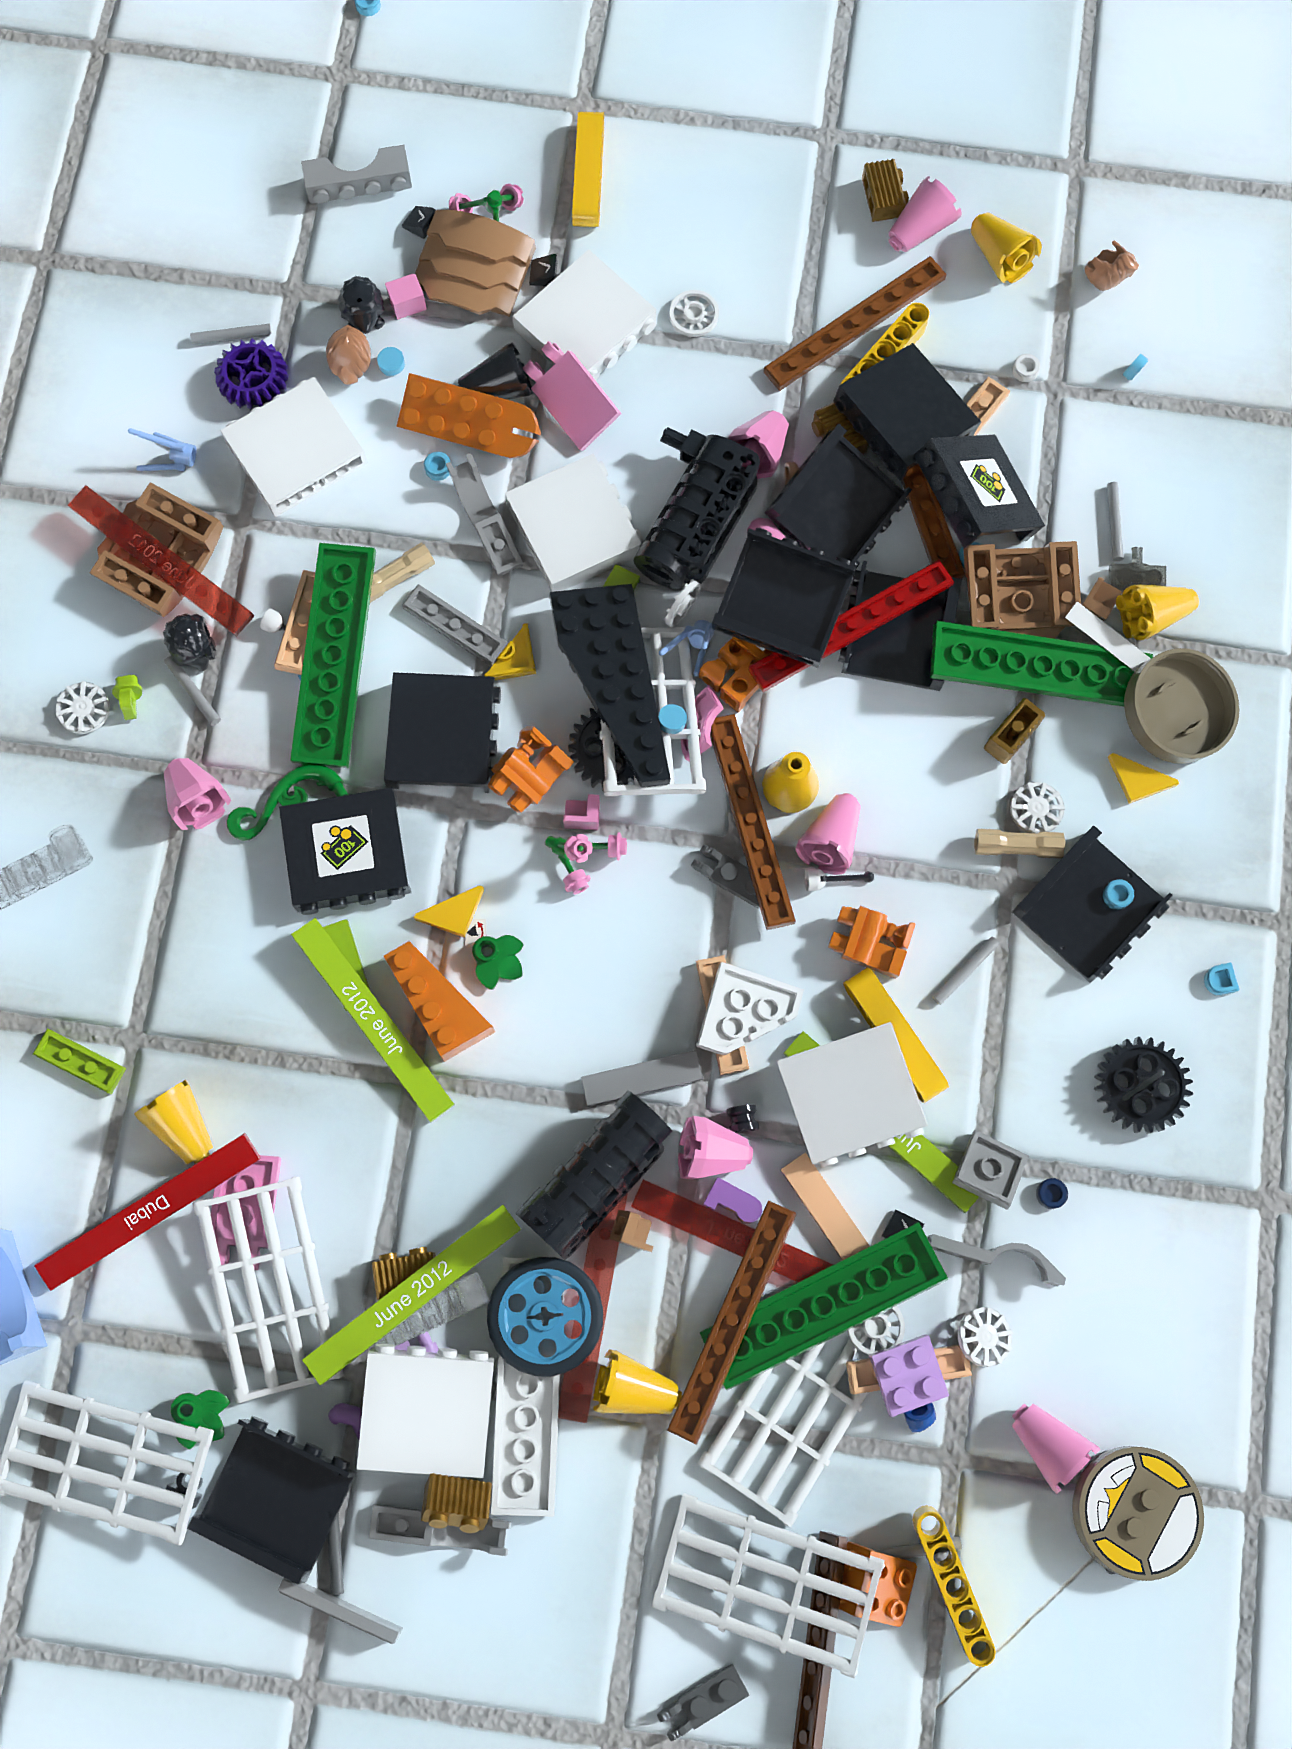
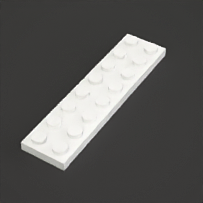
[491,1257,564,1517]

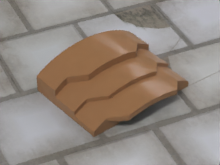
[415,210,536,317]
[89,482,224,617]
[963,541,1081,639]

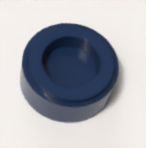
[1036,1178,1068,1209]

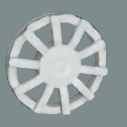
[669,290,719,338]
[664,579,701,628]
[56,681,110,734]
[1010,782,1065,834]
[847,1306,905,1355]
[958,1307,1013,1367]

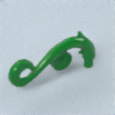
[227,763,349,841]

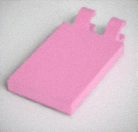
[523,341,622,451]
[211,1155,281,1270]

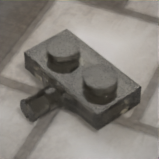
[1108,546,1166,594]

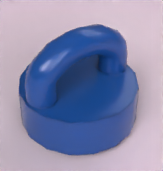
[904,1403,936,1432]

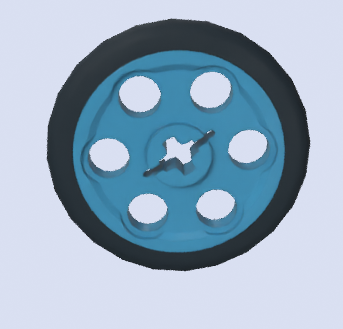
[487,1257,603,1377]

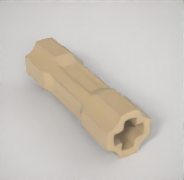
[370,542,435,603]
[974,829,1065,859]

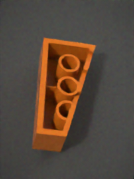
[383,941,495,1062]

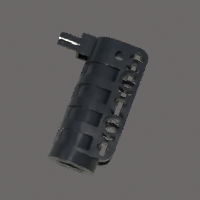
[633,427,760,589]
[515,1090,672,1260]

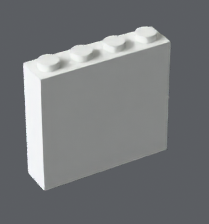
[513,249,656,381]
[220,377,368,517]
[505,453,644,592]
[777,1022,928,1168]
[357,1344,494,1478]

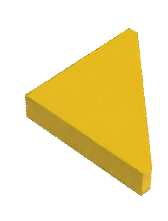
[484,623,536,680]
[1107,753,1179,804]
[414,885,484,938]

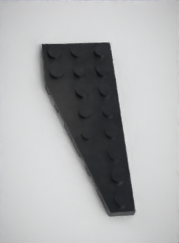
[549,584,671,788]

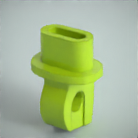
[112,675,142,720]

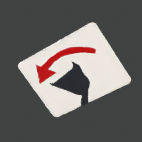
[465,919,487,948]

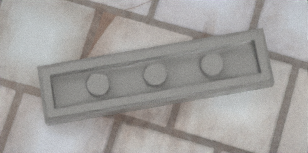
[402,584,508,667]
[581,1050,703,1107]
[278,1578,403,1644]

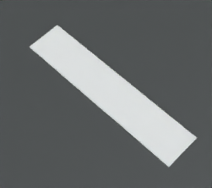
[1065,602,1151,671]

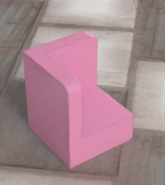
[385,274,427,320]
[563,794,600,830]

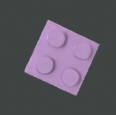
[869,1334,949,1417]

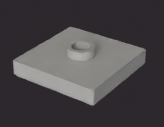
[952,1129,1029,1210]

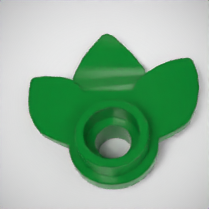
[472,935,524,990]
[171,1390,230,1450]

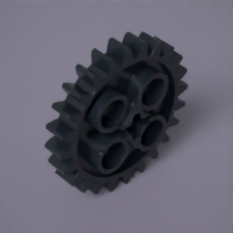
[568,708,635,792]
[1094,1037,1193,1134]

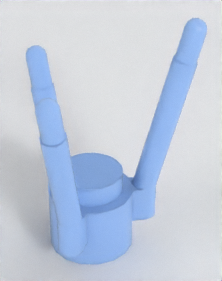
[128,428,197,471]
[659,620,714,676]

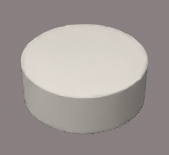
[1012,354,1040,382]

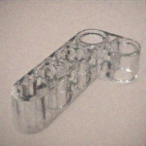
[0,824,93,910]
[377,1272,490,1347]

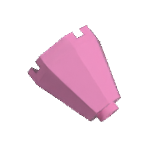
[728,410,789,479]
[164,758,231,830]
[678,1116,753,1179]

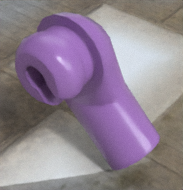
[328,1403,362,1440]

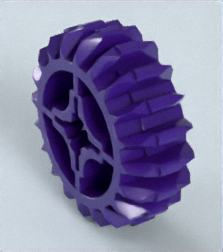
[214,338,288,411]

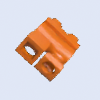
[699,637,773,713]
[487,726,574,813]
[828,906,916,979]

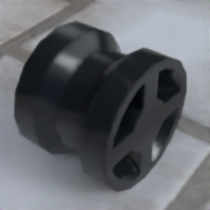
[726,1105,759,1133]

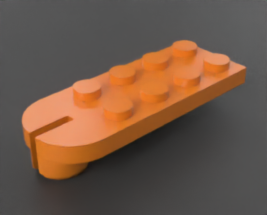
[396,373,541,458]

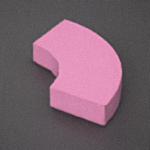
[681,685,724,762]

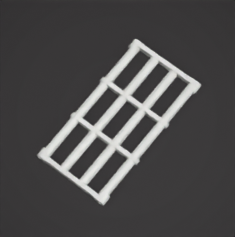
[599,627,706,796]
[192,1176,344,1403]
[697,1324,894,1527]
[0,1381,214,1546]
[652,1493,885,1679]

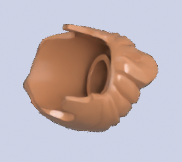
[1084,240,1139,291]
[326,325,371,385]

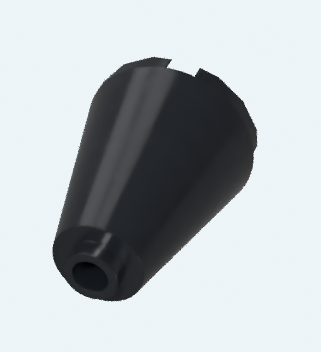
[457,342,533,399]

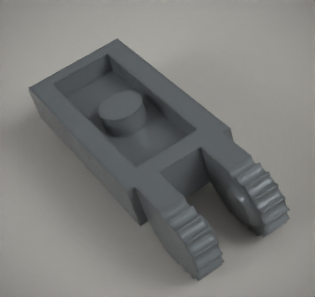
[691,845,760,909]
[657,1664,750,1741]

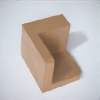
[1082,577,1122,621]
[609,1210,654,1252]

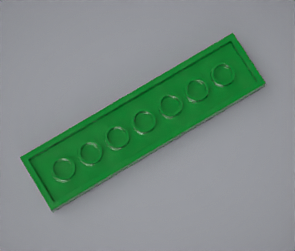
[290,543,376,768]
[930,621,1153,707]
[699,1222,948,1391]

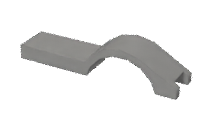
[446,453,523,577]
[928,1234,1066,1287]
[369,1504,511,1556]

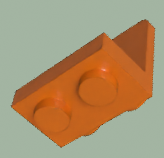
[839,1541,917,1627]

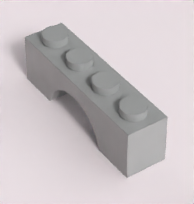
[301,144,412,204]

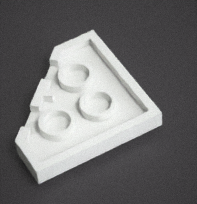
[696,962,804,1056]

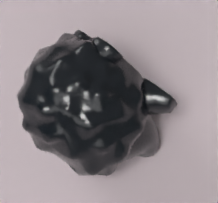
[338,275,385,334]
[163,613,216,671]

